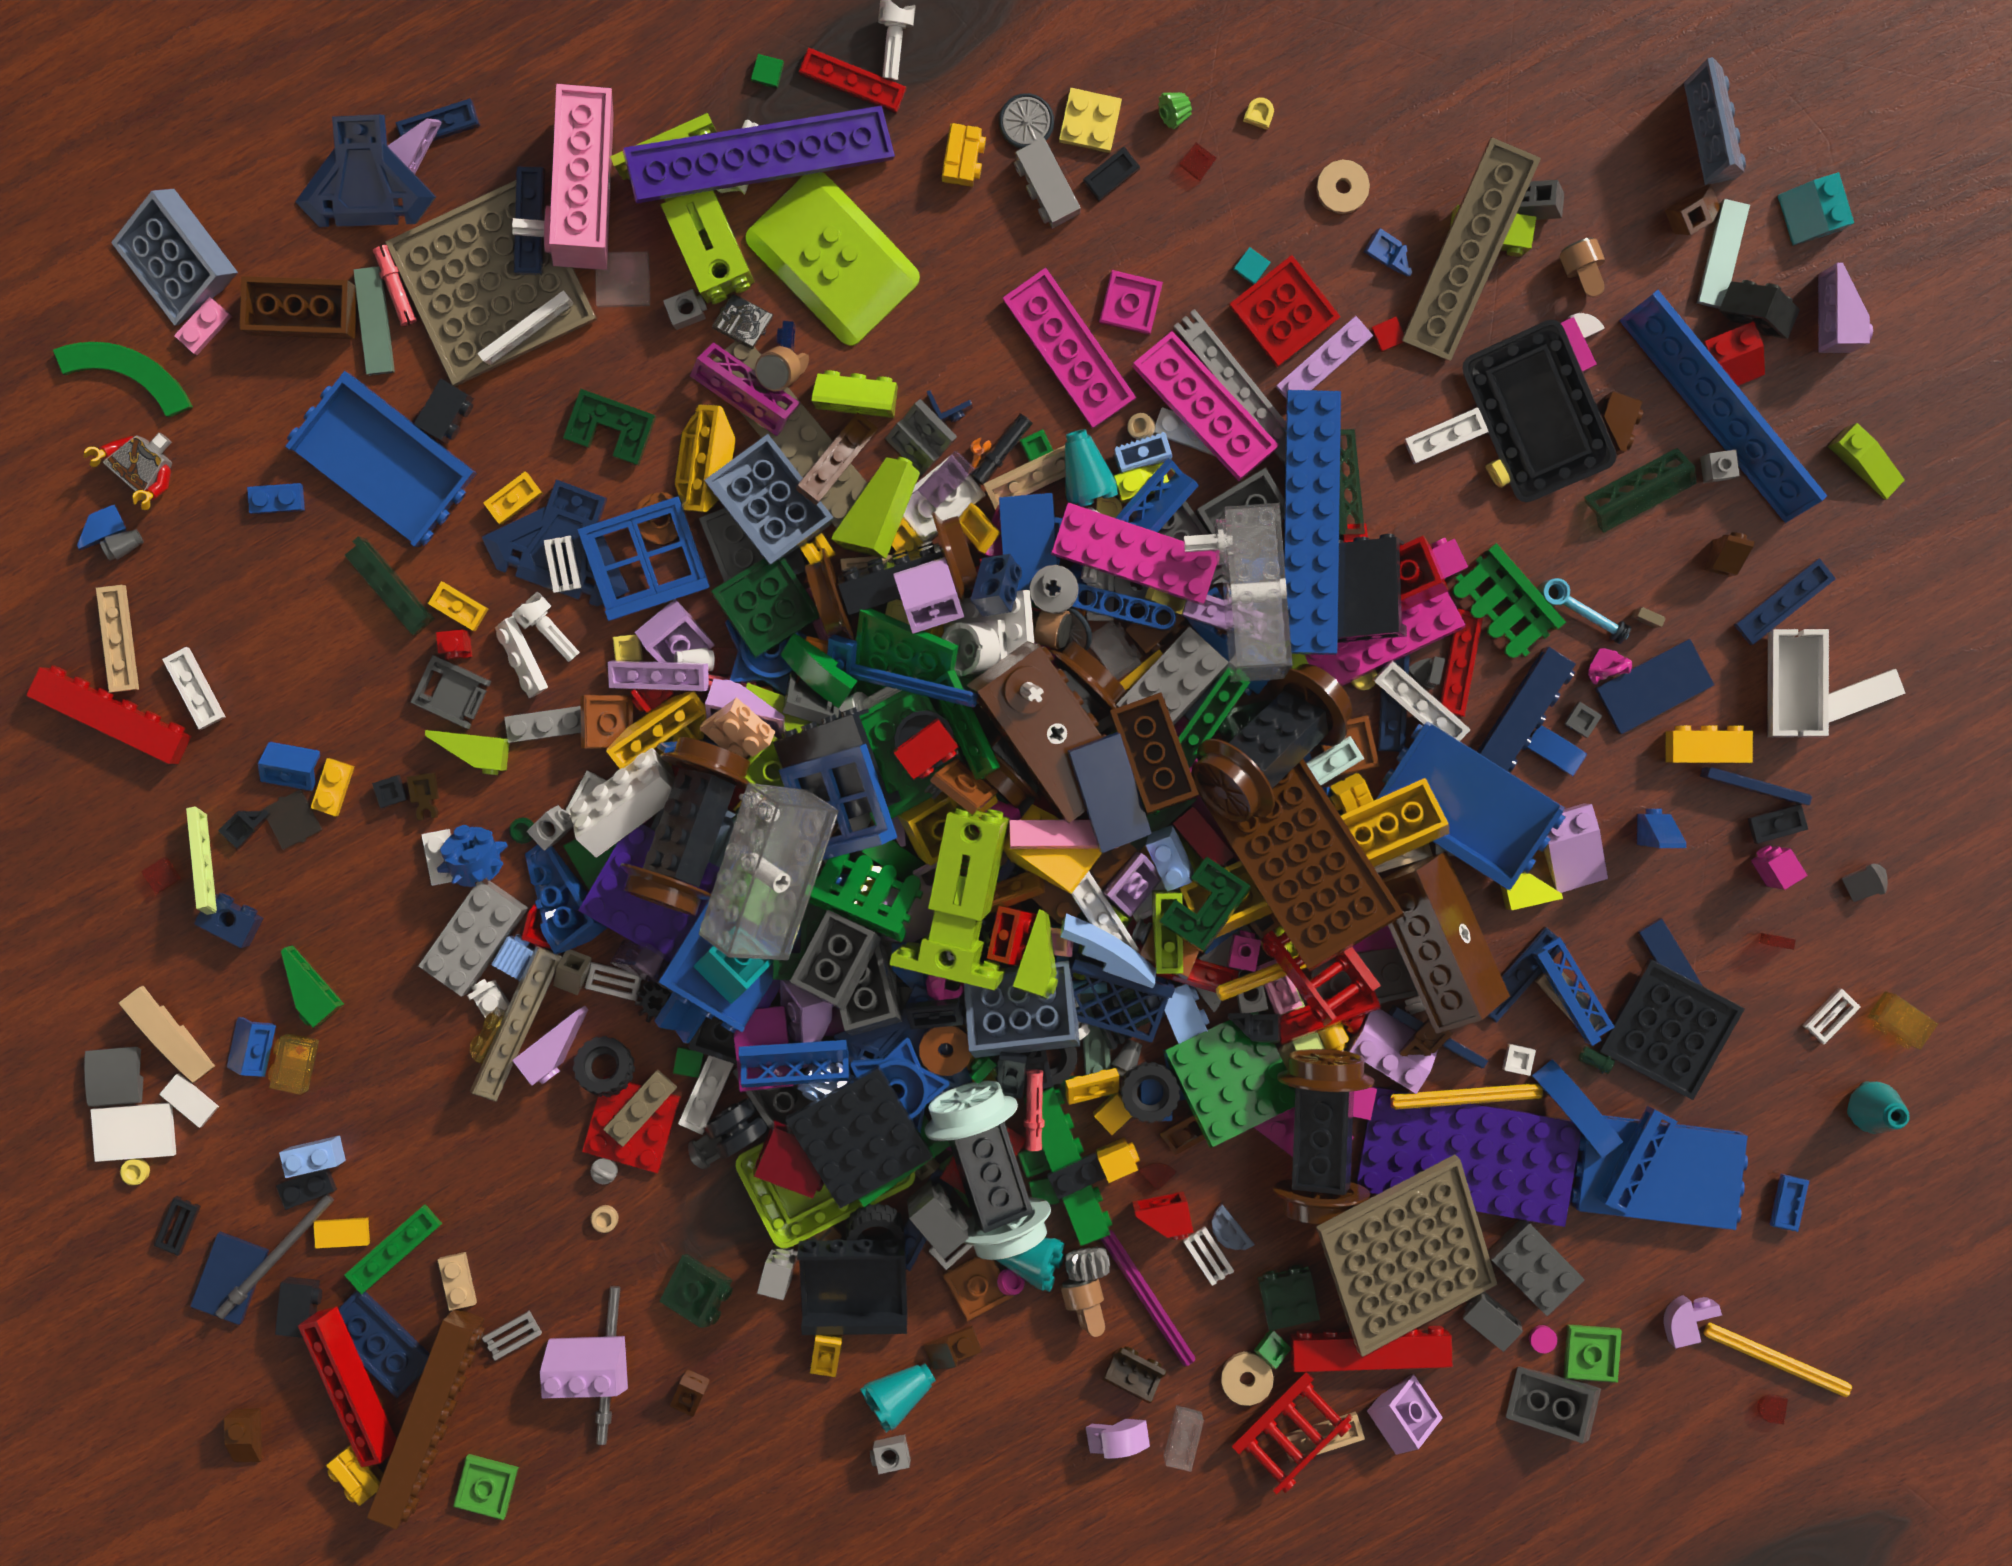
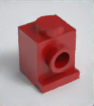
[436,630,472,660]

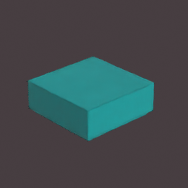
[1234,247,1271,285]

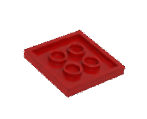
[1229,255,1341,368]
[582,1075,681,1174]

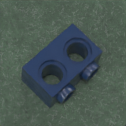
[971,554,1022,617]

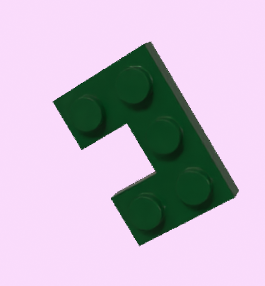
[563,388,657,466]
[1160,856,1251,953]
[773,899,827,980]

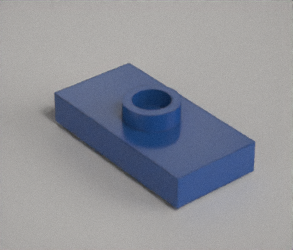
[1769,1174,1809,1232]

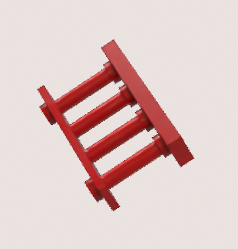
[1261,931,1381,1026]
[1232,1372,1353,1495]

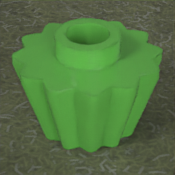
[1158,92,1192,129]

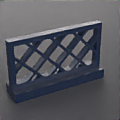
[1069,951,1175,1042]

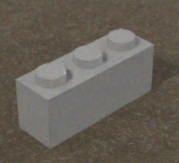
[1014,137,1081,229]
[757,1245,798,1300]

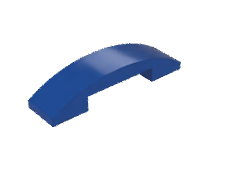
[1532,1059,1623,1159]

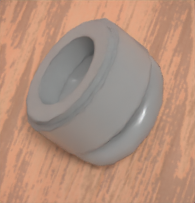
[591,1157,618,1184]

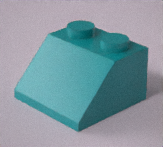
[1778,172,1854,246]
[693,923,773,1004]

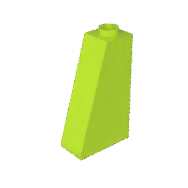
[831,457,920,559]

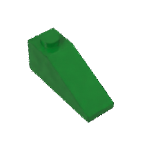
[281,945,344,1028]

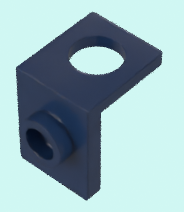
[926,390,973,423]

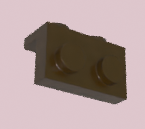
[1102,1347,1167,1404]

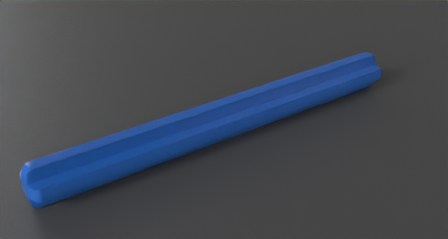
[849,664,978,708]

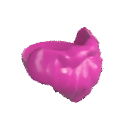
[1588,648,1632,685]
[926,975,964,1000]

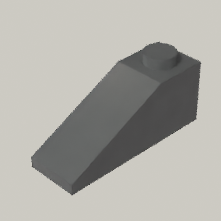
[1517,180,1564,220]

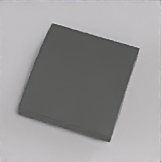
[885,399,957,476]
[84,1047,144,1107]

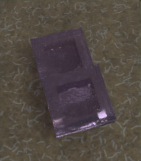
[918,451,975,508]

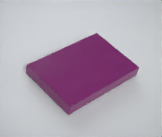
[734,1006,793,1092]

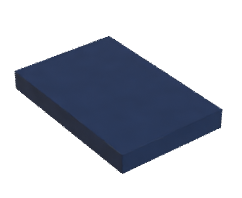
[190,1232,269,1325]

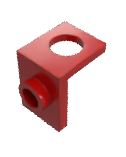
[521,903,551,949]

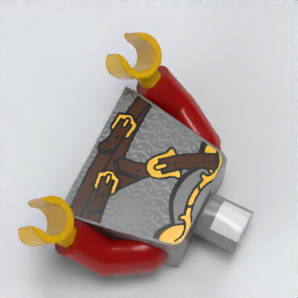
[84,432,172,510]

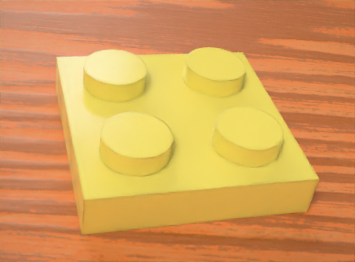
[1059,88,1122,153]

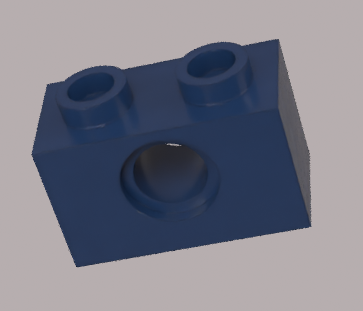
[194,893,264,948]

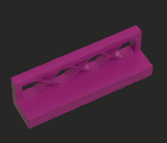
[690,342,800,436]

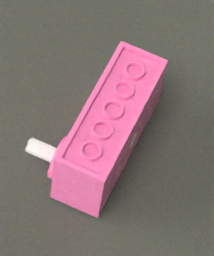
[512,84,614,270]

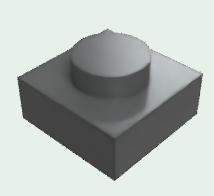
[1563,702,1602,738]

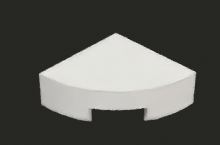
[1568,313,1605,339]

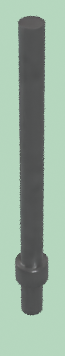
[215,1194,334,1319]
[595,1286,620,1445]

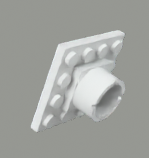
[942,590,1034,704]

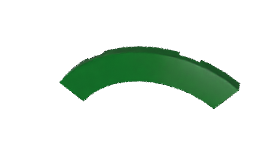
[53,342,193,418]

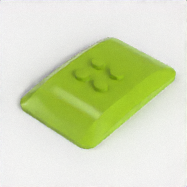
[746,172,920,346]
[736,1142,915,1249]

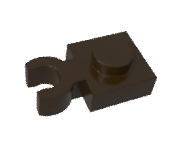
[407,773,439,820]

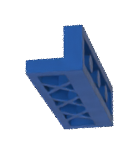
[1116,458,1199,533]
[1532,937,1614,1046]
[739,1040,849,1088]
[1599,1106,1678,1215]

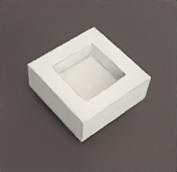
[1502,1044,1536,1076]

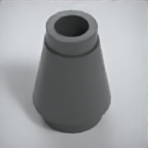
[100,529,144,561]
[1111,1039,1142,1078]

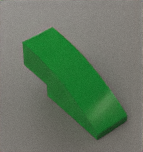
[780,633,857,708]
[861,839,927,881]

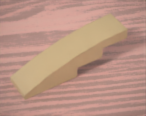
[119,986,215,1083]

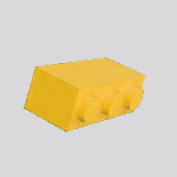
[1666,726,1753,763]

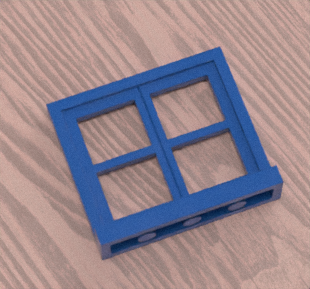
[577,496,710,621]
[779,744,897,866]

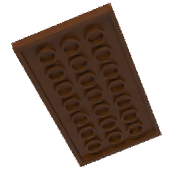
[1198,759,1404,972]

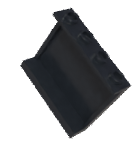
[1337,534,1407,643]
[773,707,902,830]
[797,1239,908,1335]

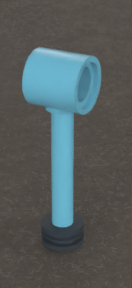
[1537,578,1631,644]

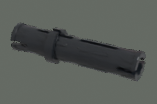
[971,413,1033,485]

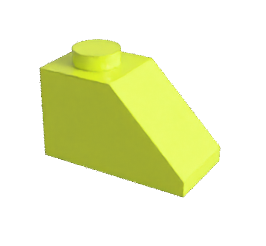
[1114,463,1169,504]
[1500,872,1563,910]

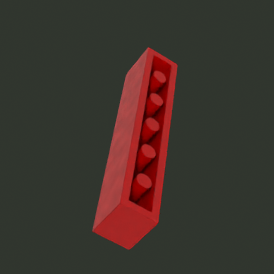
[26,665,192,764]
[298,1306,397,1467]
[1290,1326,1453,1372]

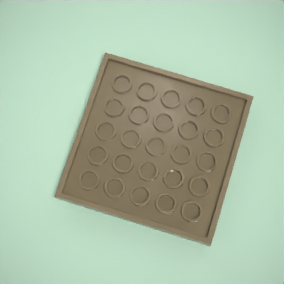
[385,180,597,387]
[1316,1155,1497,1357]

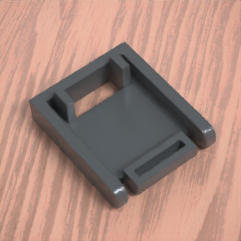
[411,655,492,729]
[783,671,839,725]

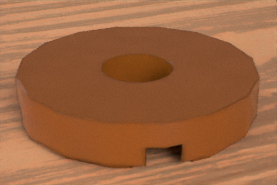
[635,492,687,545]
[919,1026,972,1076]

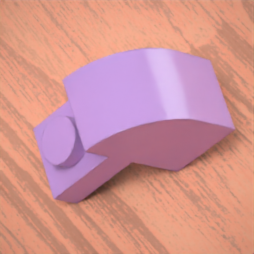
[1664,1295,1722,1348]
[1086,1419,1150,1458]

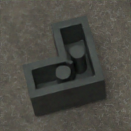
[1719,280,1800,339]

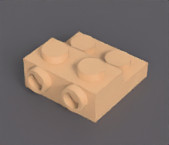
[700,697,775,758]

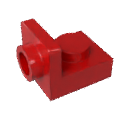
[631,689,675,713]

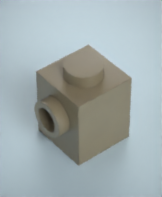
[553,949,592,995]

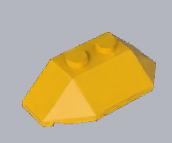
[675,405,735,512]
[606,691,707,769]

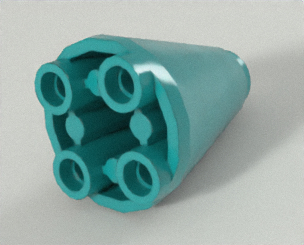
[1065,429,1118,507]
[1847,1081,1909,1134]
[997,1238,1064,1292]
[860,1363,936,1433]

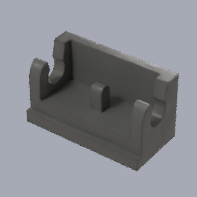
[1463,1291,1523,1352]

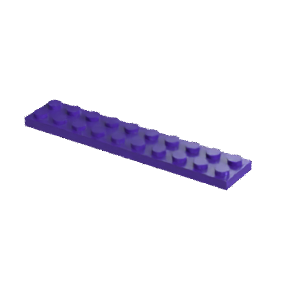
[623,106,895,203]

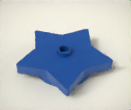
[725,620,807,696]
[850,1036,949,1133]

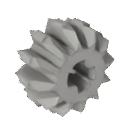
[1065,1247,1110,1281]

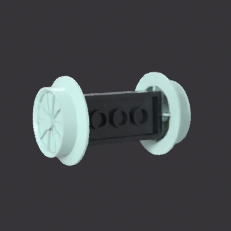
[925,1080,1051,1260]

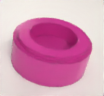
[998,1269,1025,1296]
[1529,1325,1557,1353]

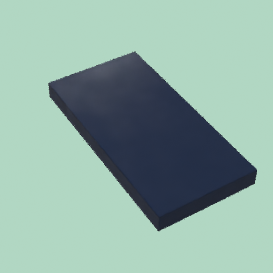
[1595,639,1714,734]
[1067,732,1152,853]
[339,1290,430,1398]

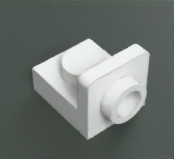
[467,979,510,1021]

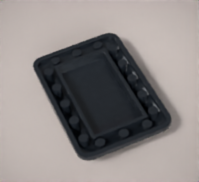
[1462,320,1617,502]

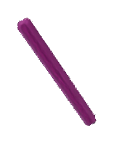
[1101,1230,1195,1367]

